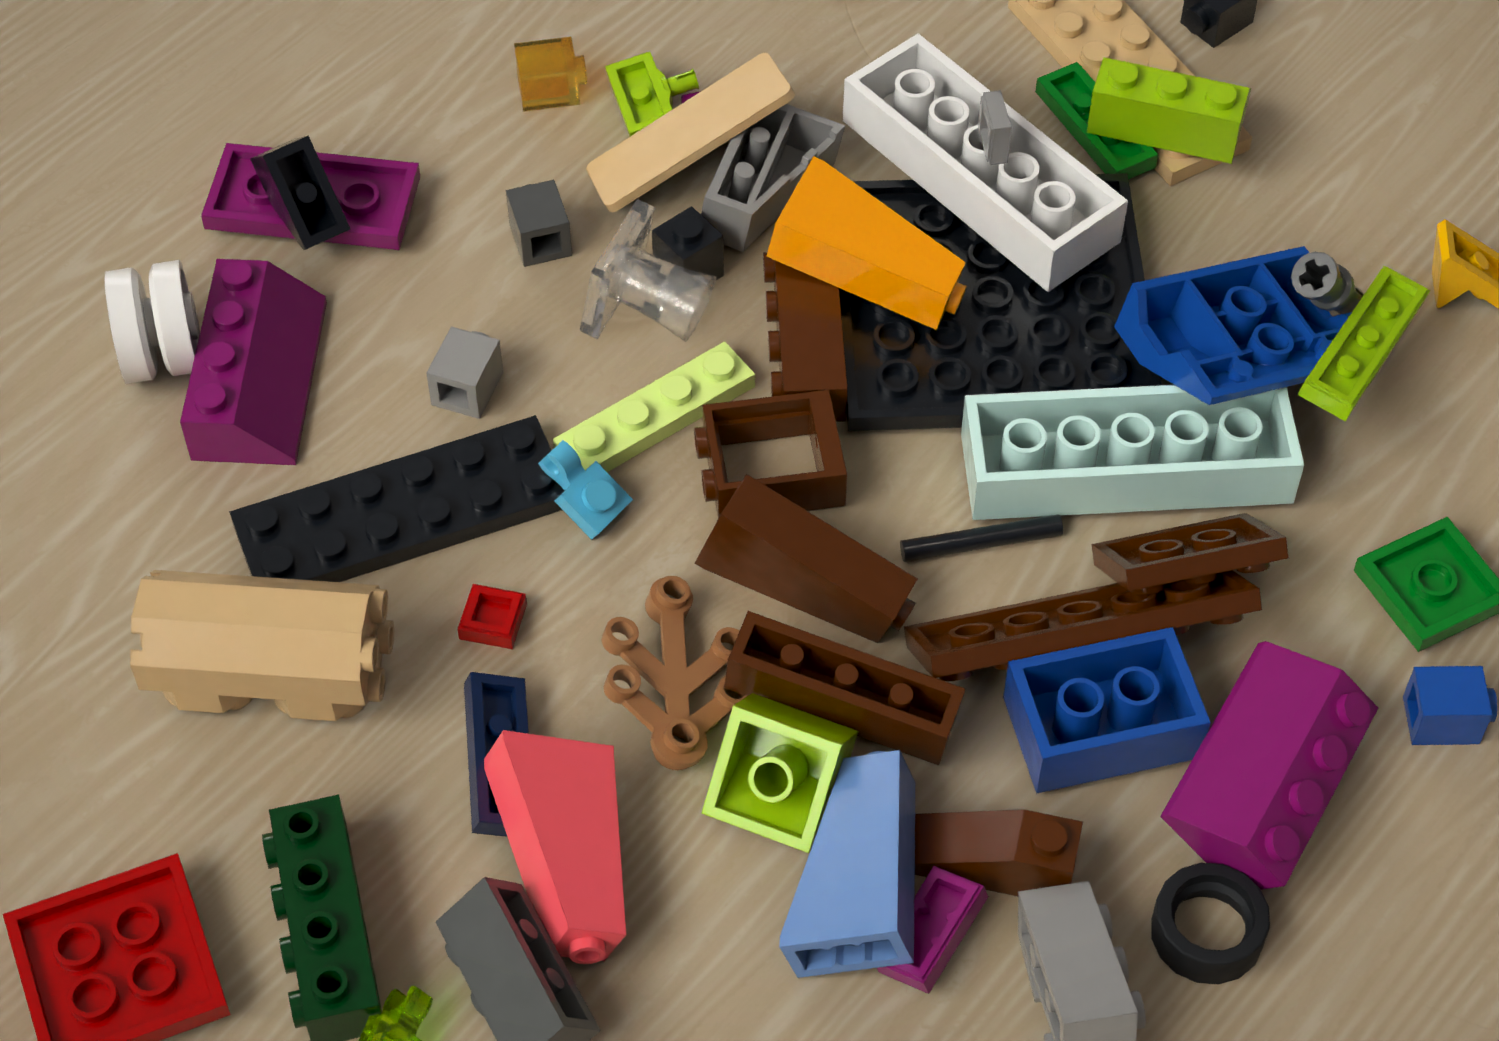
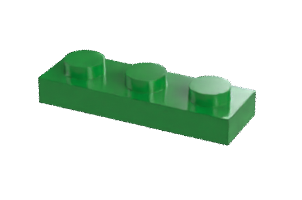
[1035,62,1158,179]

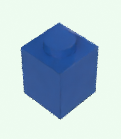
[1403,666,1498,745]

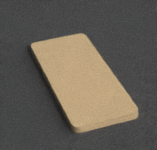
[586,53,795,212]

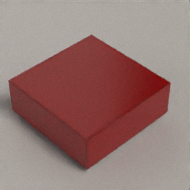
[458,584,527,650]

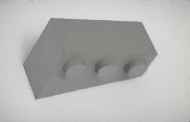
[701,104,845,252]
[1018,881,1146,1041]

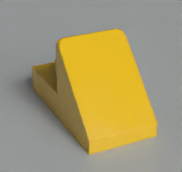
[1432,219,1499,309]

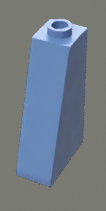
[779,750,916,978]

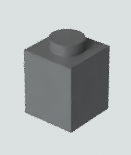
[506,179,572,267]

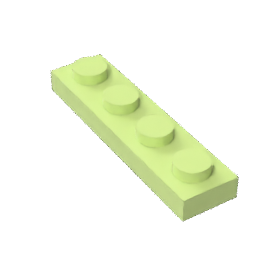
[553,341,755,472]

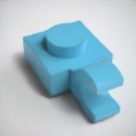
[538,440,633,540]

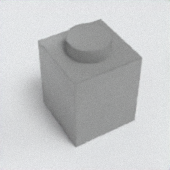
[426,327,503,419]

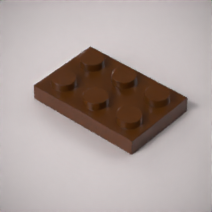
[1091,513,1288,595]

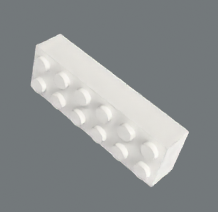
[843,33,1128,292]

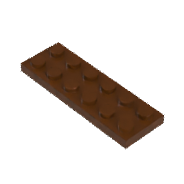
[904,570,1262,681]

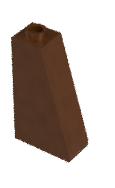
[695,474,918,643]

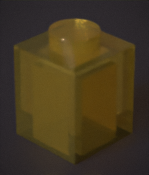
[514,37,587,112]

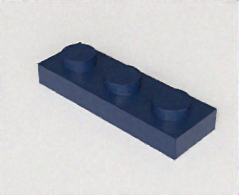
[464,672,529,837]

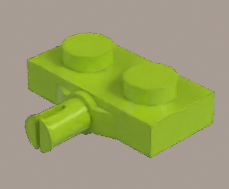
[605,51,699,136]

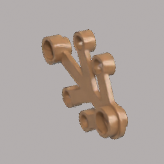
[601,576,747,770]

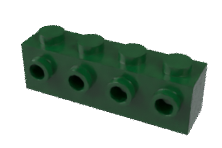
[262,794,386,1041]

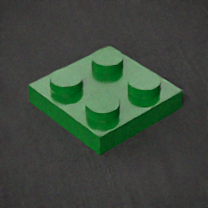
[1353,517,1499,652]

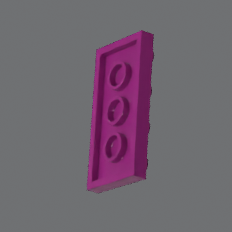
[201,143,421,250]

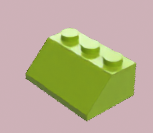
[1087,57,1251,164]

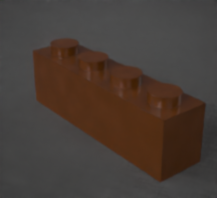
[763,252,847,422]
[724,611,965,765]

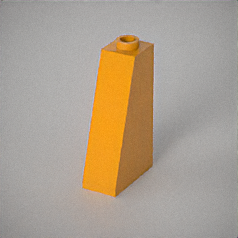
[766,156,967,330]

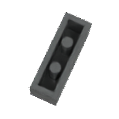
[436,877,601,1041]

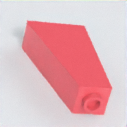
[484,730,626,964]

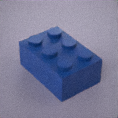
[1003,627,1211,794]

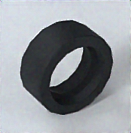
[1151,862,1270,984]

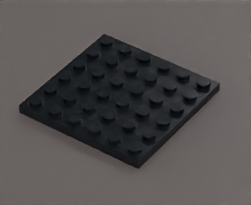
[839,173,1162,431]

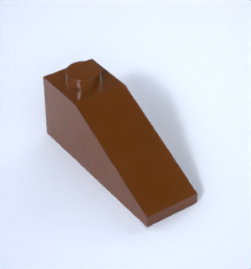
[915,809,1083,897]

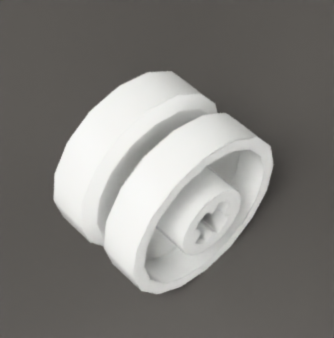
[104,260,200,384]

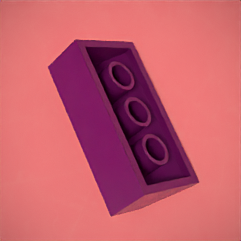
[180,259,327,465]
[1160,641,1379,890]

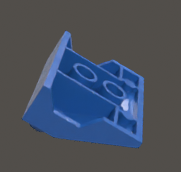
[1114,246,1352,405]

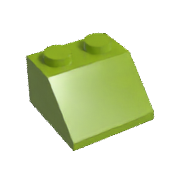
[701,693,858,853]

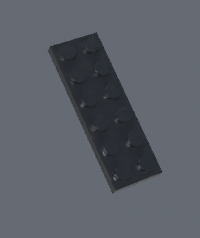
[229,415,565,582]

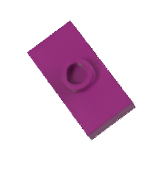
[877,866,989,994]

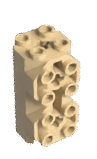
[130,570,394,721]

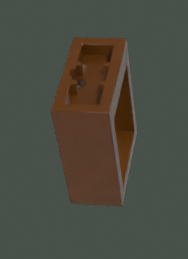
[694,390,847,518]

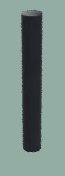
[900,514,1063,562]

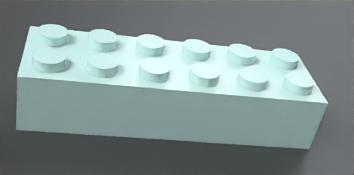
[961,385,1304,520]

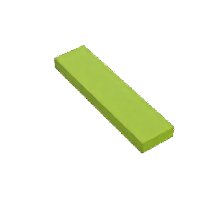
[1298,266,1430,422]

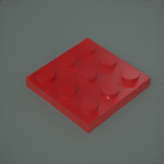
[3,853,231,1041]

